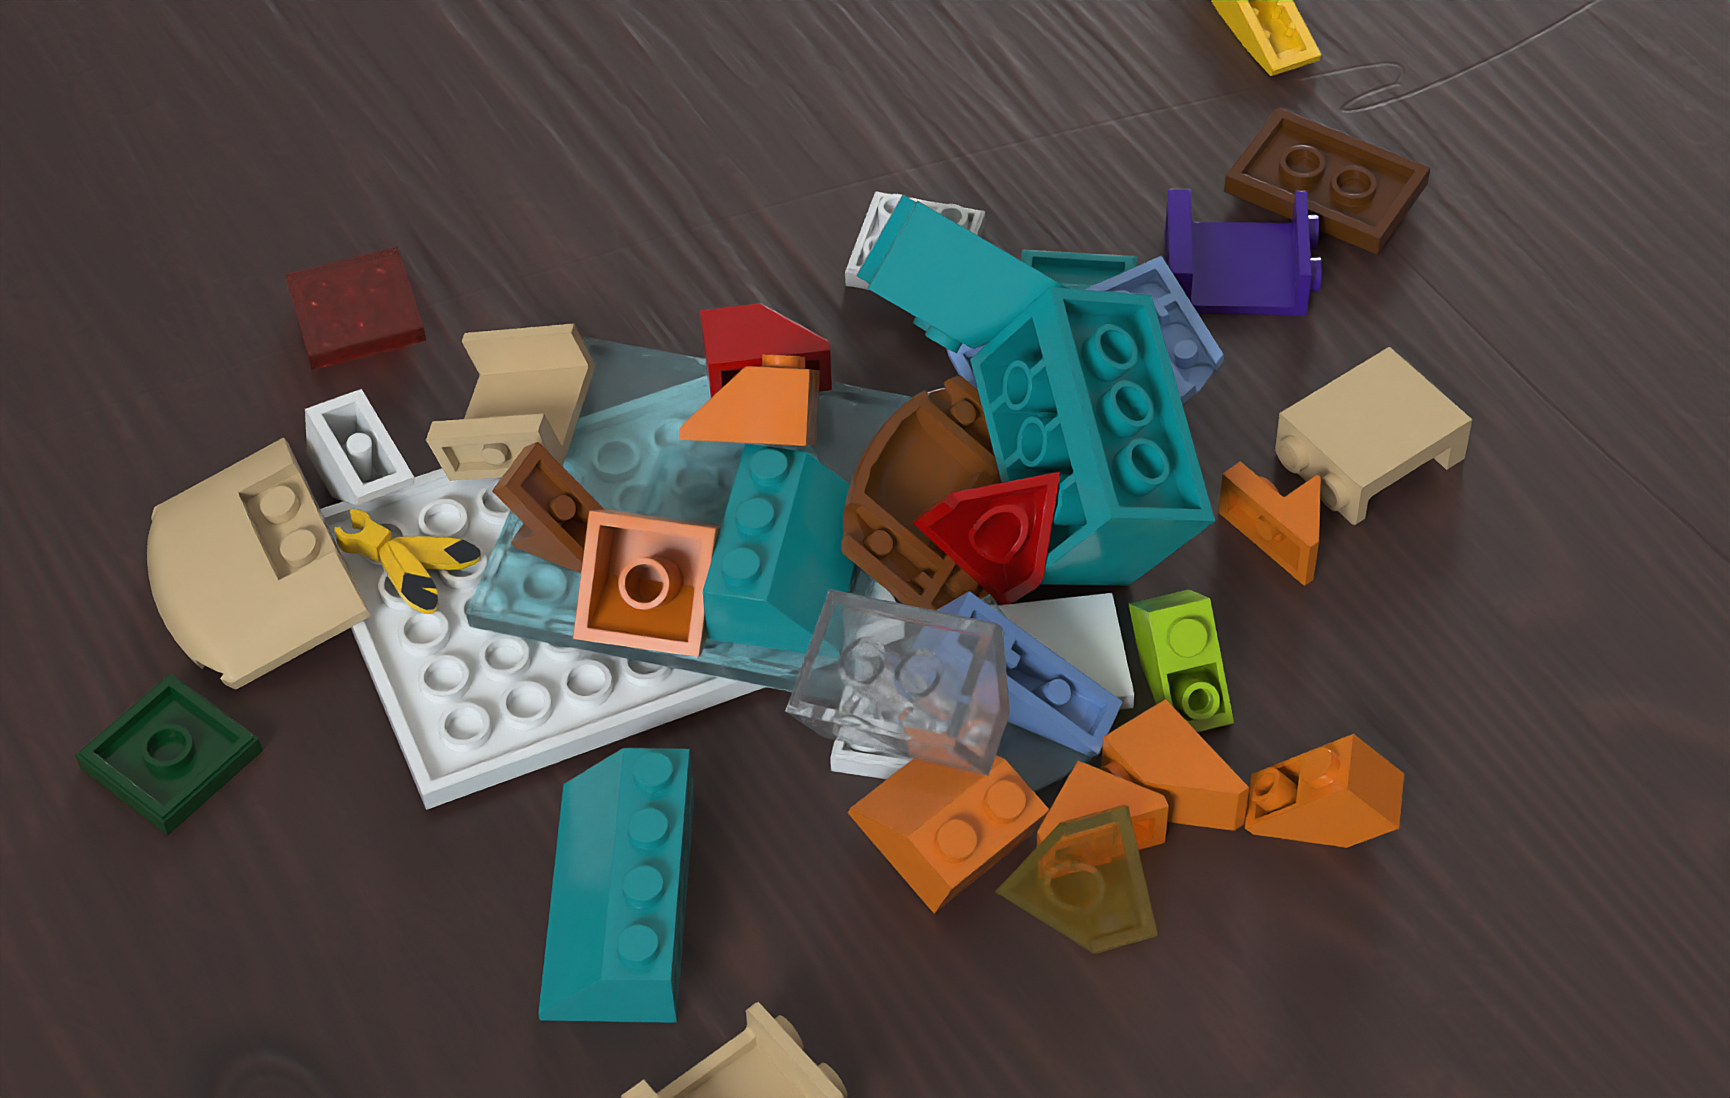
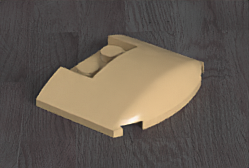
[147,437,371,690]

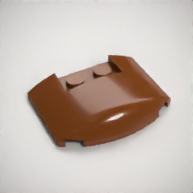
[842,375,1002,623]

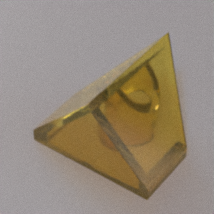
[995,804,1158,954]

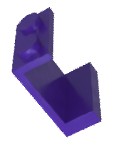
[1165,189,1321,315]

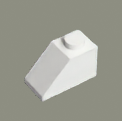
[305,389,414,505]

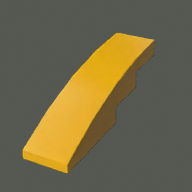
[1211,0,1321,76]

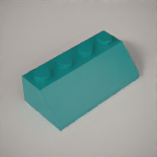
[538,748,695,1023]

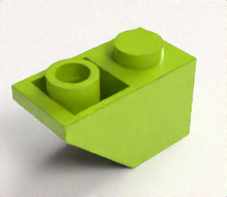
[1128,590,1234,732]

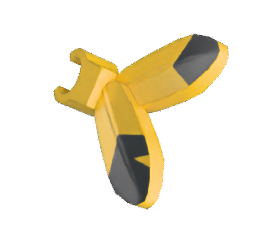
[334,509,481,614]

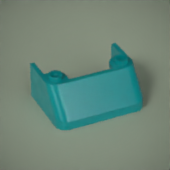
[856,194,1067,354]

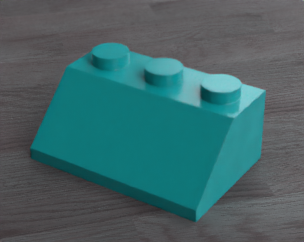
[702,443,857,657]

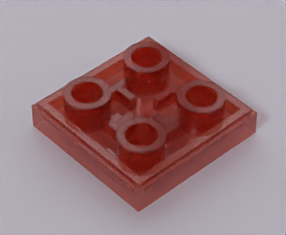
[285,246,426,369]

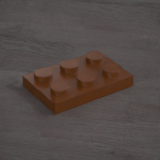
[1224,107,1430,255]

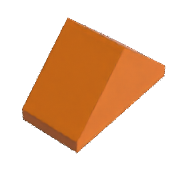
[1036,760,1169,878]

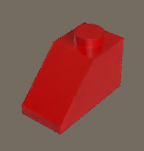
[700,303,832,398]

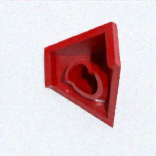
[913,471,1061,605]

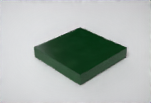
[75,673,263,835]

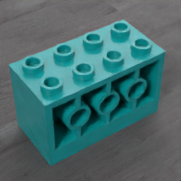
[970,287,1215,586]

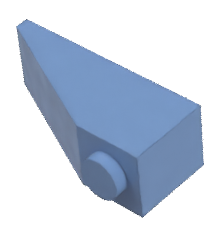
[906,591,1123,757]

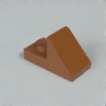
[492,442,604,573]

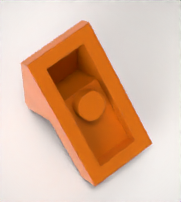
[1218,461,1321,586]

